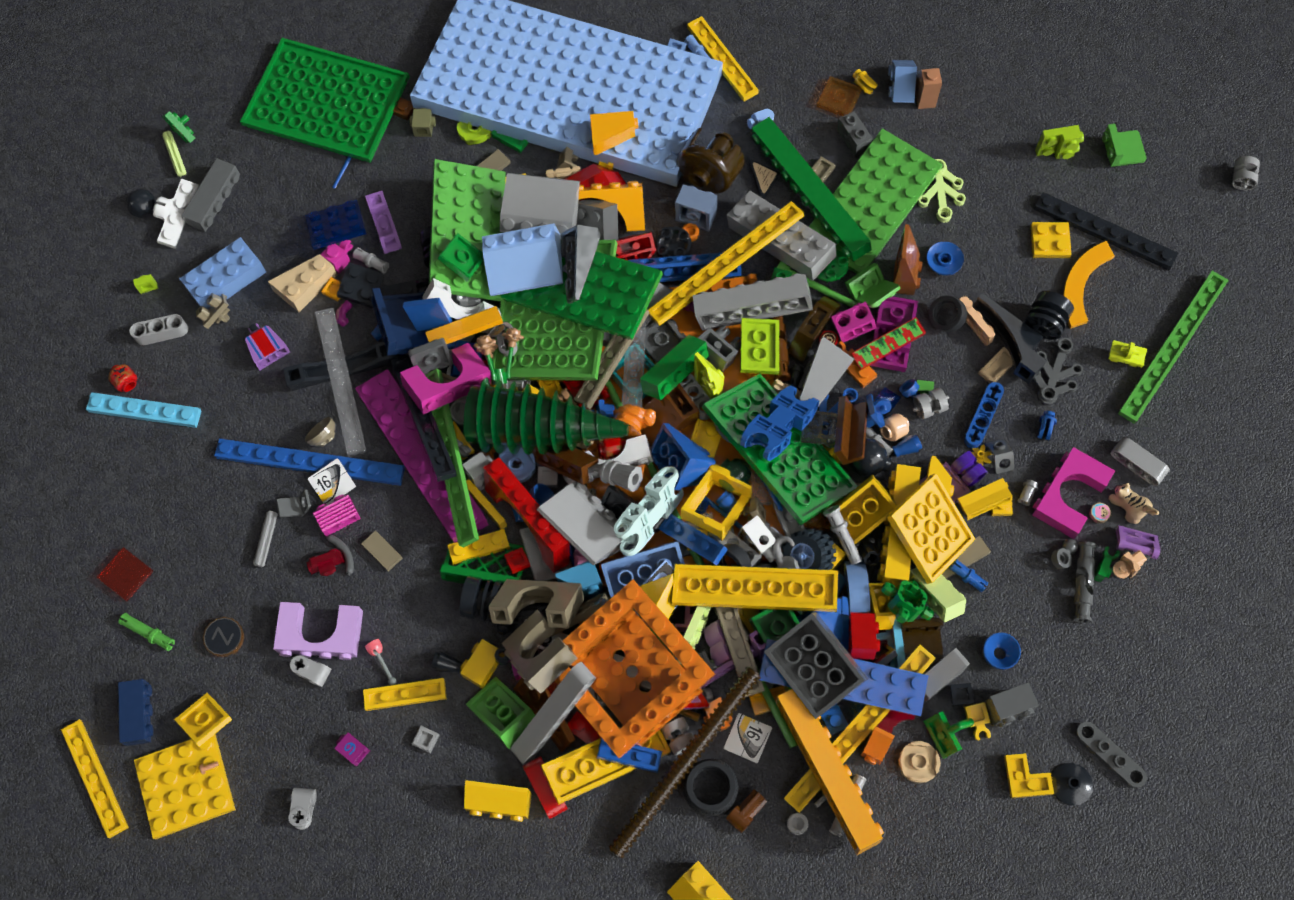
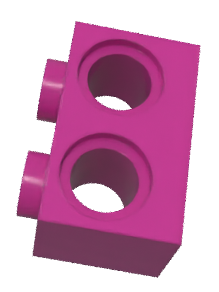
[831,302,877,343]

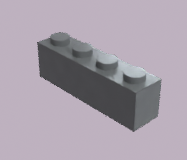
[182,158,240,232]

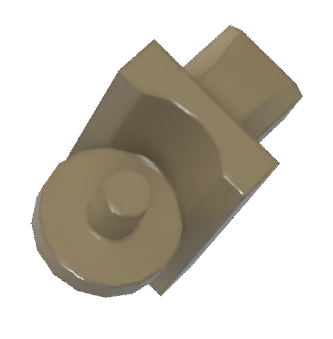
[196,293,230,329]

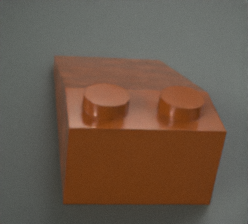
[893,224,922,295]

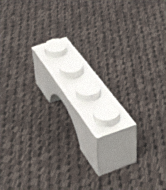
[423,278,501,333]
[586,435,653,483]

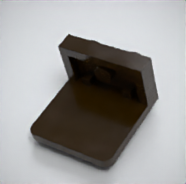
[901,615,944,663]

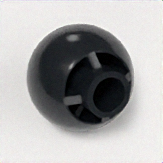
[849,438,891,477]

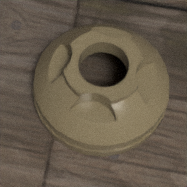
[305,417,335,447]

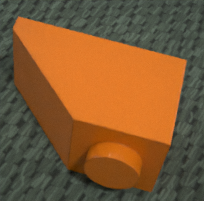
[861,726,895,765]

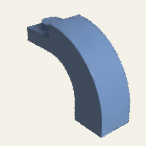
[844,560,871,616]

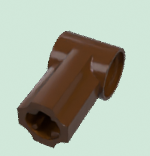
[726,789,767,833]

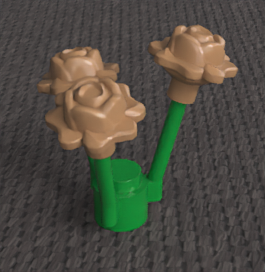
[473,328,524,385]

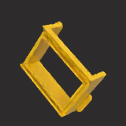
[681,464,752,541]

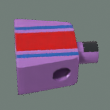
[245,323,290,370]

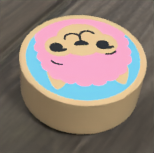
[1089,503,1111,523]

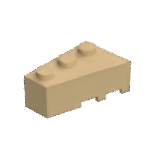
[268,254,337,312]

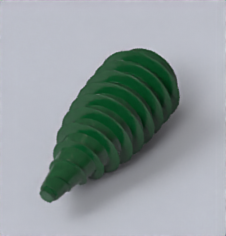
[463,377,629,455]

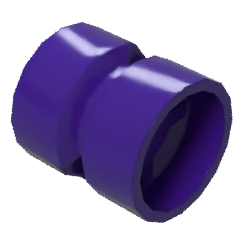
[950,451,988,488]

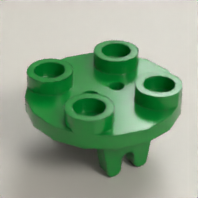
[817,250,849,283]

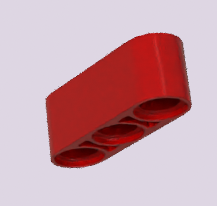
[523,756,568,819]

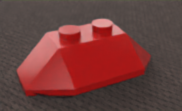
[565,164,626,202]
[616,232,656,261]

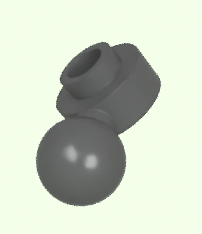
[1051,539,1078,569]

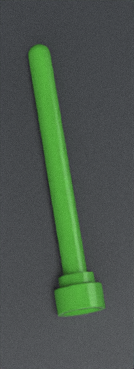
[777,261,857,308]

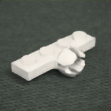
[153,179,199,249]

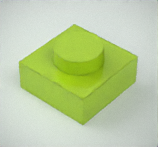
[133,274,158,294]

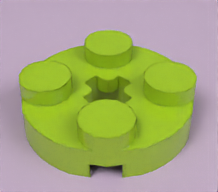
[457,121,492,145]

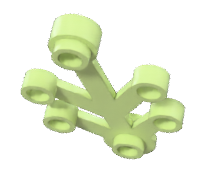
[918,159,966,223]

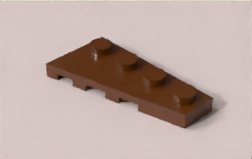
[513,677,575,752]

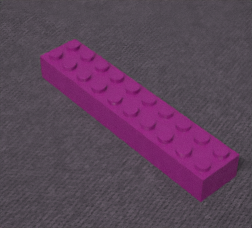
[355,369,488,543]

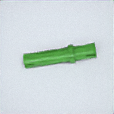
[118,613,175,651]

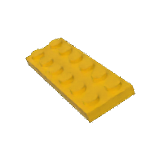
[541,730,671,805]

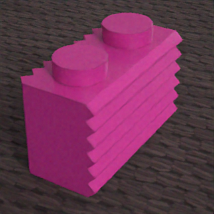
[313,494,361,536]

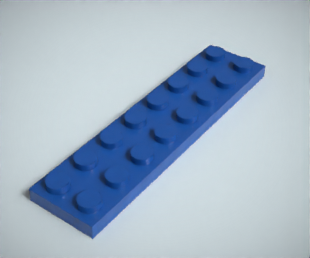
[758,639,929,716]

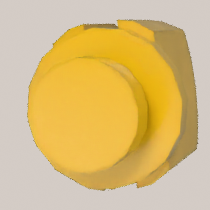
[852,69,878,94]

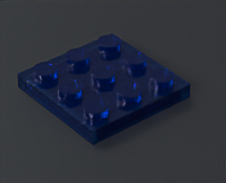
[305,200,367,250]

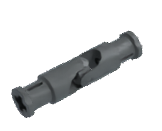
[1073,541,1096,623]

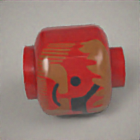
[108,364,137,392]
[597,438,626,460]

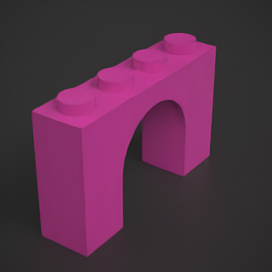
[400,343,492,414]
[1033,447,1115,539]

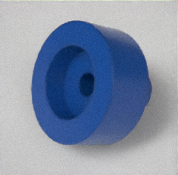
[899,379,919,399]

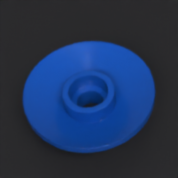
[927,242,964,275]

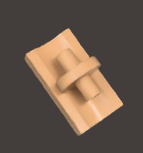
[1113,550,1147,579]

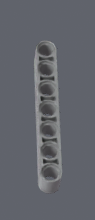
[510,662,596,765]

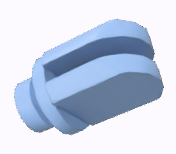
[747,109,774,129]

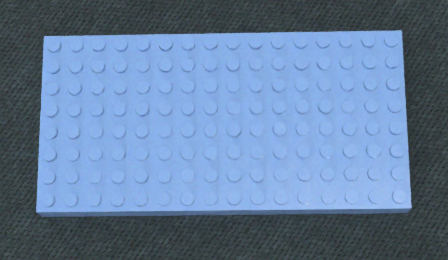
[410,0,723,187]

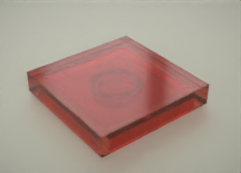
[96,547,153,601]

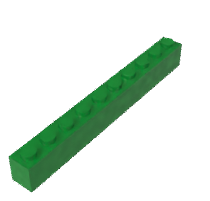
[751,116,872,262]

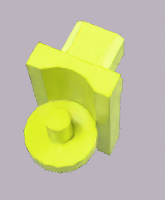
[1108,340,1147,368]

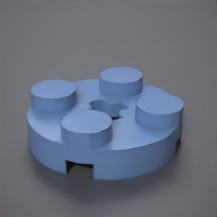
[499,447,535,483]

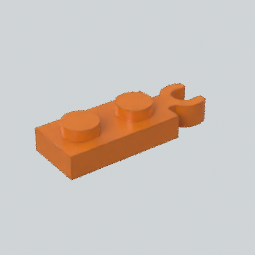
[838,341,878,388]

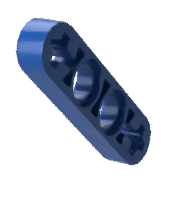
[964,382,1004,449]

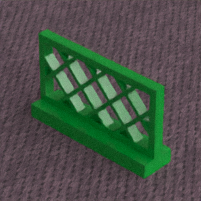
[440,539,527,587]

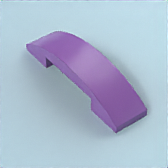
[365,191,402,254]

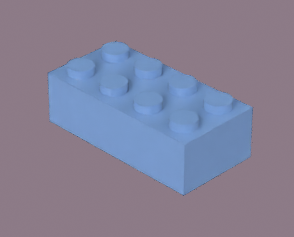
[179,237,266,309]

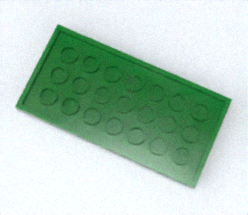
[501,252,663,340]
[702,374,858,525]

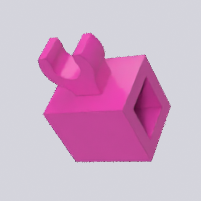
[320,237,353,274]

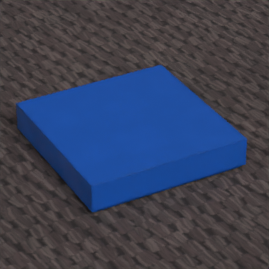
[403,298,453,331]

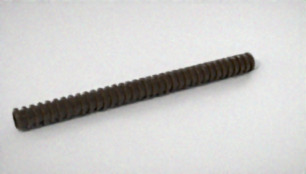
[609,666,761,858]

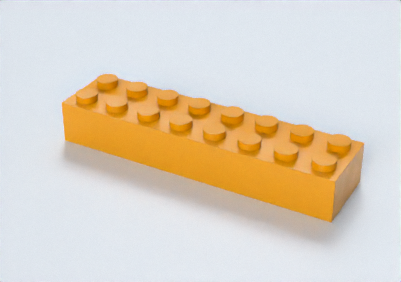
[777,689,884,855]

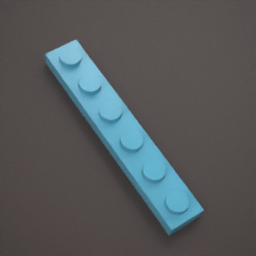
[86,392,201,428]

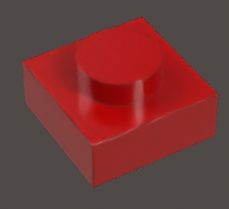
[504,547,530,574]

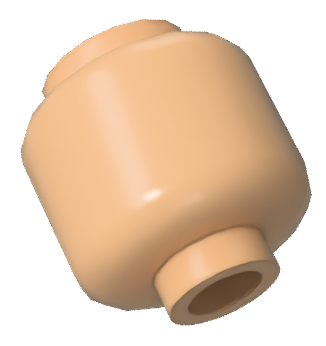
[880,414,909,441]

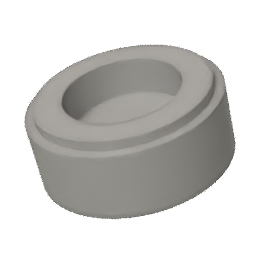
[787,813,808,835]

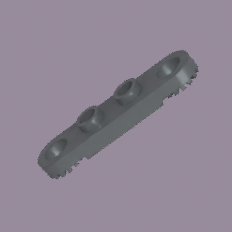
[1075,722,1147,788]

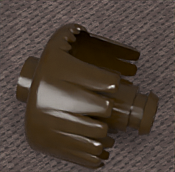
[677,128,744,194]

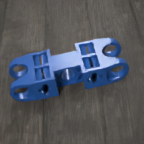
[740,385,819,461]

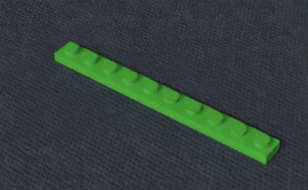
[1118,271,1228,424]
[425,368,479,548]

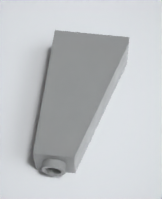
[798,337,854,407]

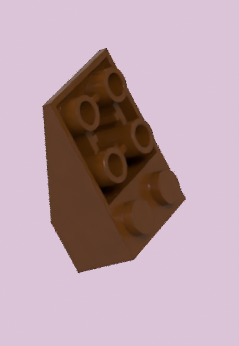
[641,383,699,447]

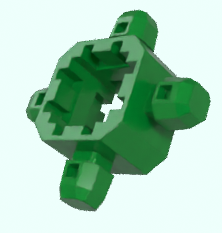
[881,580,934,623]

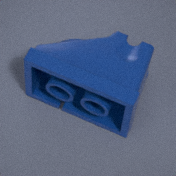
[650,423,716,490]
[796,596,849,653]

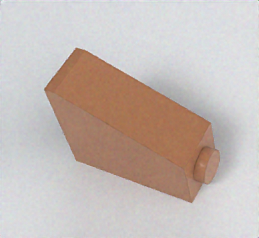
[915,68,942,109]

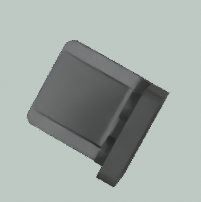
[408,338,453,375]

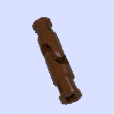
[770,315,791,383]

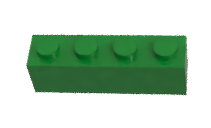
[640,335,709,401]

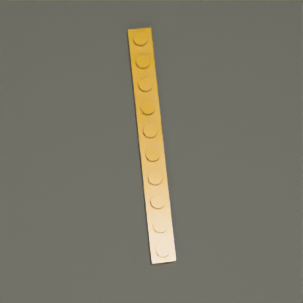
[648,201,804,326]
[784,645,936,813]

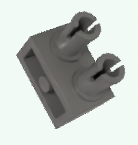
[698,325,741,373]

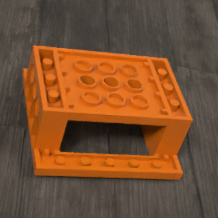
[555,579,715,758]

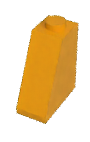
[590,111,638,155]

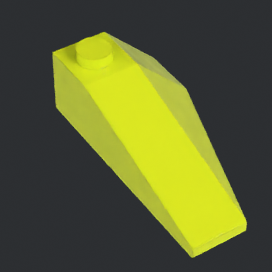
[694,352,725,399]

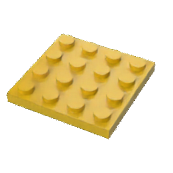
[887,474,975,584]
[134,734,235,839]

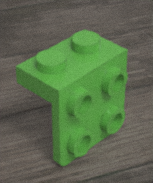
[1103,124,1146,167]
[845,263,900,308]

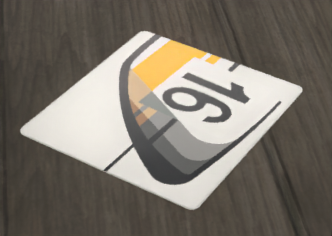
[308,458,356,505]
[724,713,772,763]

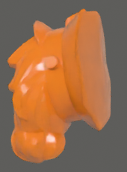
[613,404,656,440]

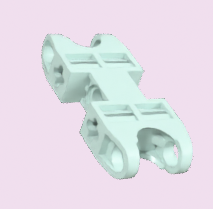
[614,466,684,556]

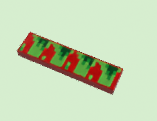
[851,317,926,371]

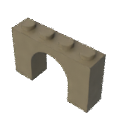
[489,579,584,628]
[502,609,578,693]

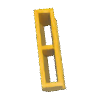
[957,478,1012,520]

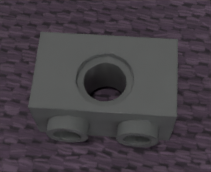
[837,111,873,157]

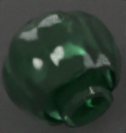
[719,458,752,493]

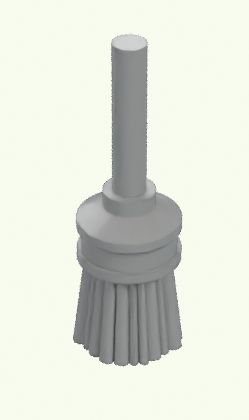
[588,459,643,492]

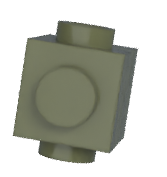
[410,108,436,137]

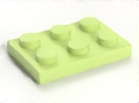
[677,606,711,664]

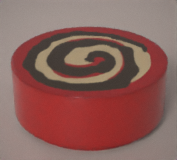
[819,330,838,346]

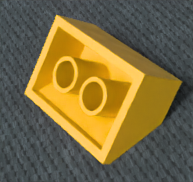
[835,475,897,544]
[464,780,532,822]
[667,861,733,900]

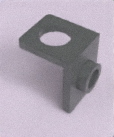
[986,439,1014,474]
[276,490,311,517]

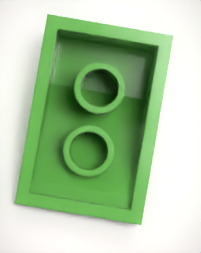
[466,677,535,749]

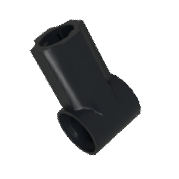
[855,533,881,567]

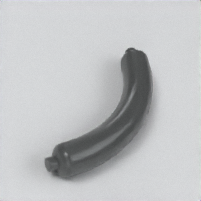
[326,535,354,576]

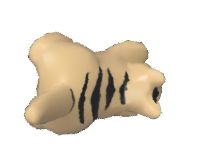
[1109,483,1159,524]

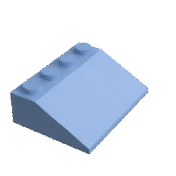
[482,223,563,296]

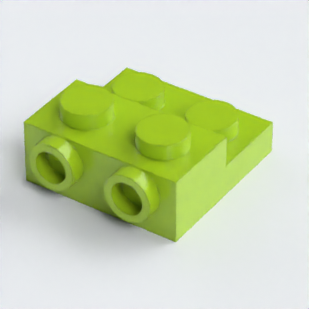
[1035,125,1084,159]

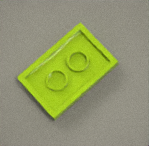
[740,318,779,375]

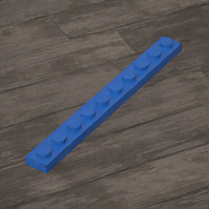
[214,438,405,486]

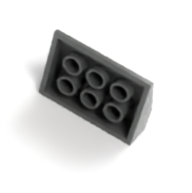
[764,612,869,719]

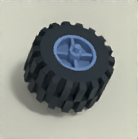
[782,528,836,570]

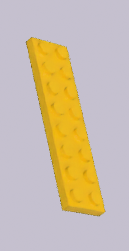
[672,564,838,612]

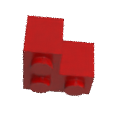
[849,612,880,660]

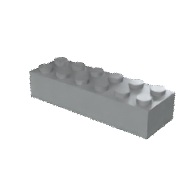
[727,191,836,281]
[693,274,813,331]

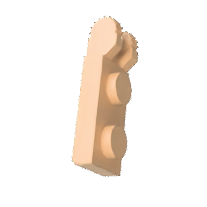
[957,296,995,346]

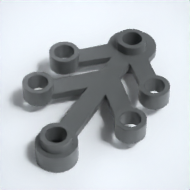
[1033,338,1083,405]

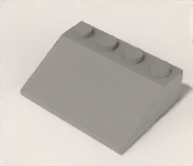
[500,173,580,238]
[537,482,625,565]

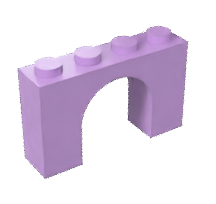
[273,602,363,660]

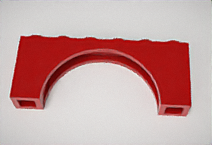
[483,457,570,573]

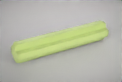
[162,131,186,177]

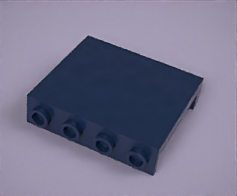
[371,288,458,355]

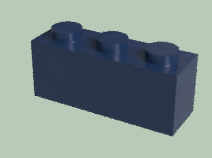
[118,679,153,746]

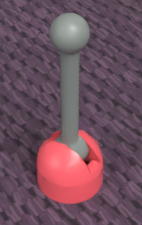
[365,639,396,685]

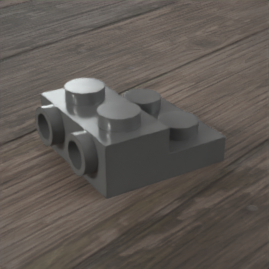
[635,319,686,364]

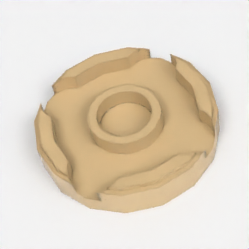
[898,741,941,783]

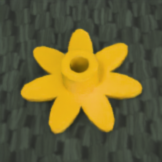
[971,445,992,466]

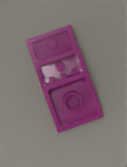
[870,296,918,372]

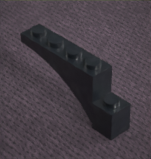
[973,293,1047,384]

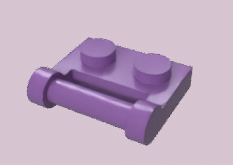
[1116,525,1160,560]

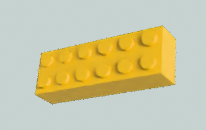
[877,464,921,587]

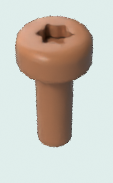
[199,761,219,774]

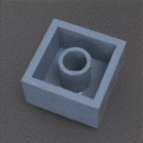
[675,184,717,232]

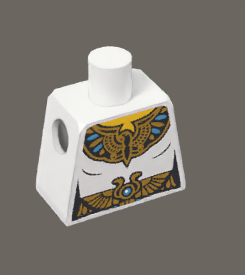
[737,515,776,563]

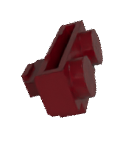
[306,549,345,576]

